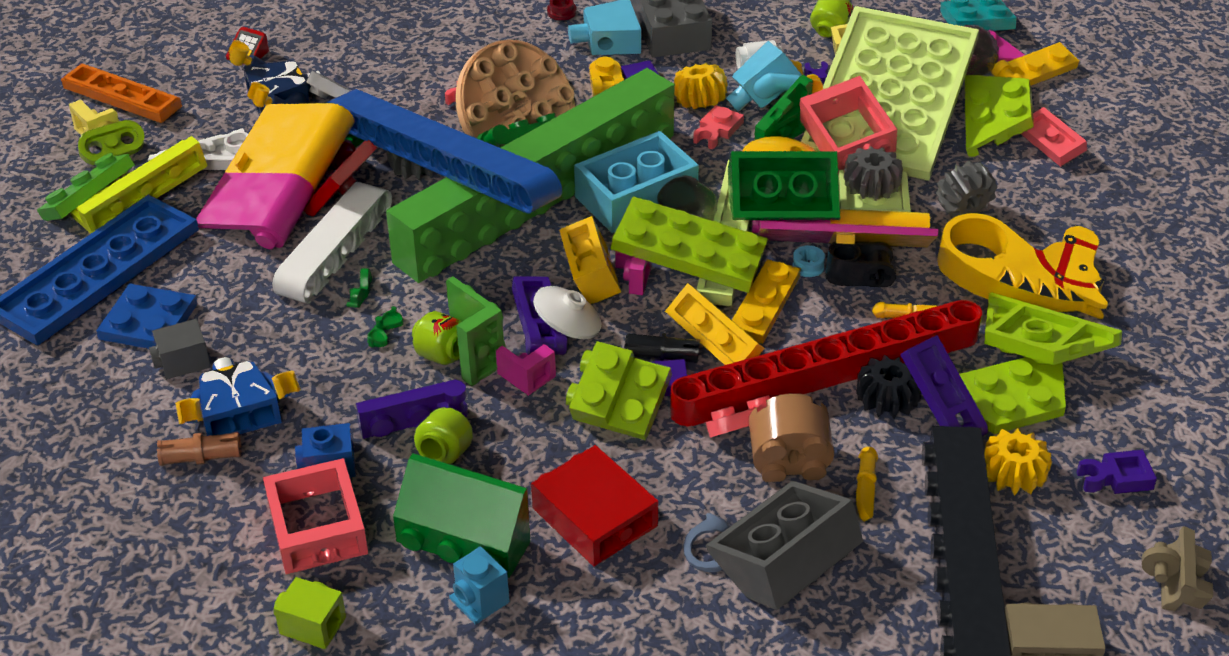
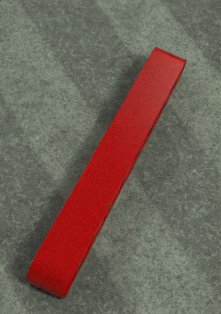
[670,300,982,427]

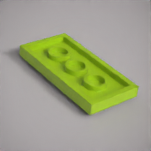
[610,196,768,293]

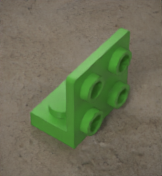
[446,276,506,386]

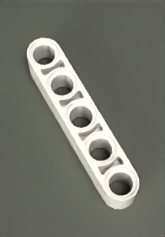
[272,182,392,304]

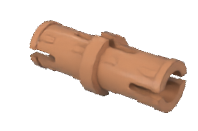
[157,432,241,466]

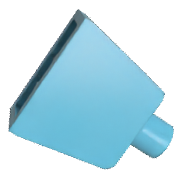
[568,0,641,55]

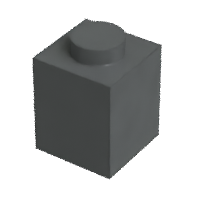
[149,319,211,380]

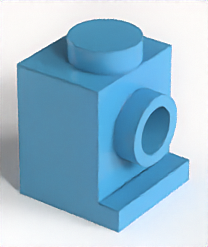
[449,546,510,625]

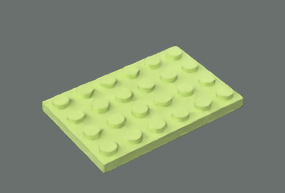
[801,6,979,181]

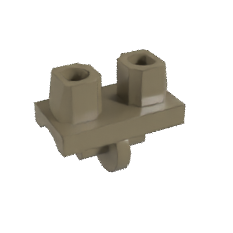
[1142,526,1213,611]

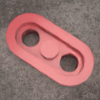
[705,395,770,438]

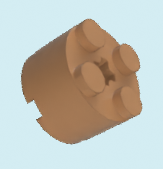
[749,394,834,482]

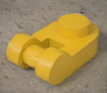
[589,56,624,97]

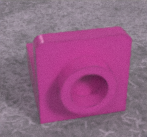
[615,251,652,295]

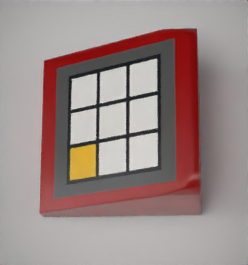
[226,27,269,65]

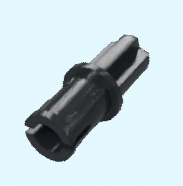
[624,333,700,363]

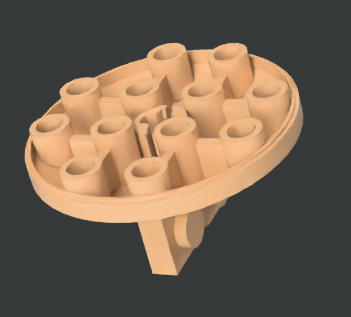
[456,40,575,138]

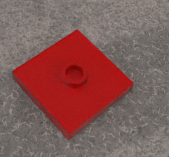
[304,140,377,217]

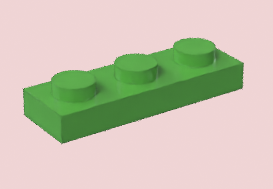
[37,153,135,221]

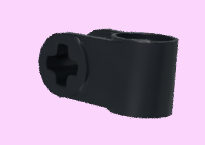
[825,241,896,287]

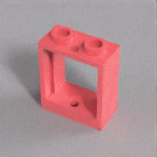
[800,76,897,174]
[263,458,368,574]

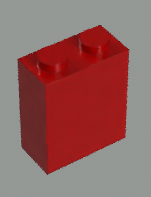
[531,445,658,567]

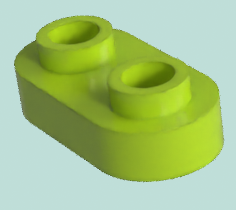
[78,120,145,165]

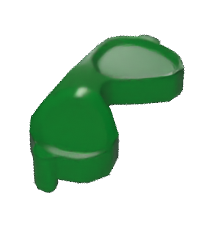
[346,268,372,308]
[367,306,404,347]

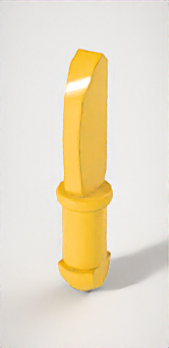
[872,302,936,318]
[856,446,878,522]

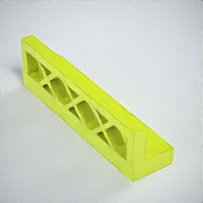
[70,136,208,234]

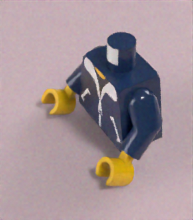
[228,40,320,116]

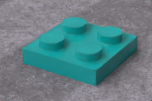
[940,0,1017,31]

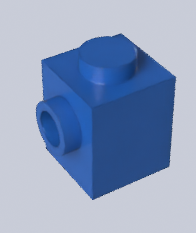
[295,423,356,478]

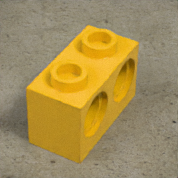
[559,216,621,304]

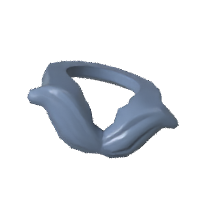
[683,513,731,572]

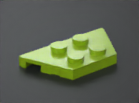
[965,75,1034,157]
[984,292,1122,365]
[959,357,1066,434]

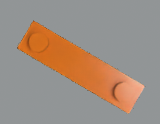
[61,63,182,123]

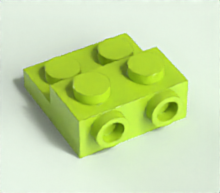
[566,341,672,440]

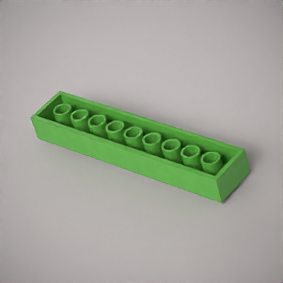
[386,68,675,283]

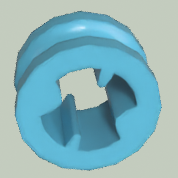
[792,245,825,277]

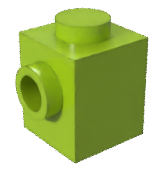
[273,577,346,650]

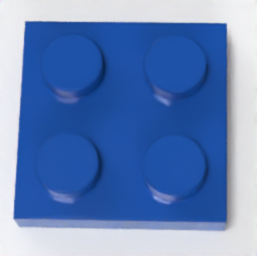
[96,283,198,349]

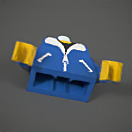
[175,357,301,436]

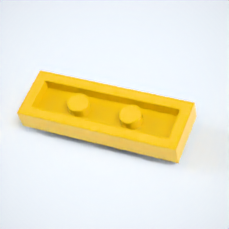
[732,259,801,344]
[665,283,765,365]

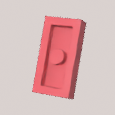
[1021,107,1087,167]

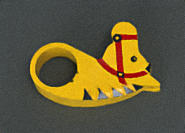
[937,213,1108,319]

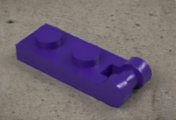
[511,276,567,355]
[900,335,988,437]
[356,380,468,439]

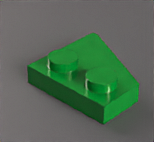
[754,75,813,140]

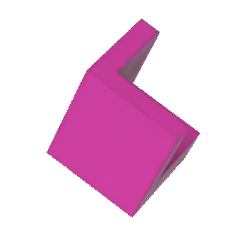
[496,344,556,396]

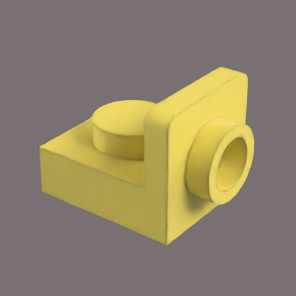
[69,100,119,147]

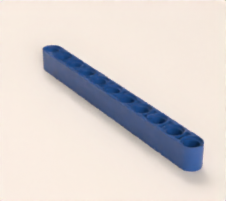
[327,89,562,213]

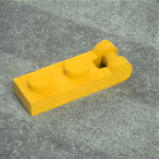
[991,42,1080,86]

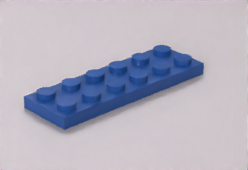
[0,194,199,346]

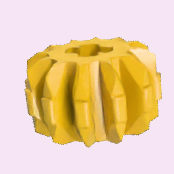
[674,63,728,109]
[984,428,1052,496]

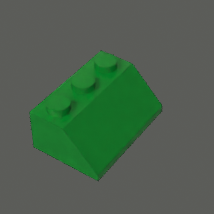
[728,151,840,220]
[393,453,531,578]

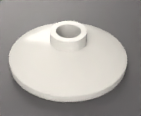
[533,286,602,339]

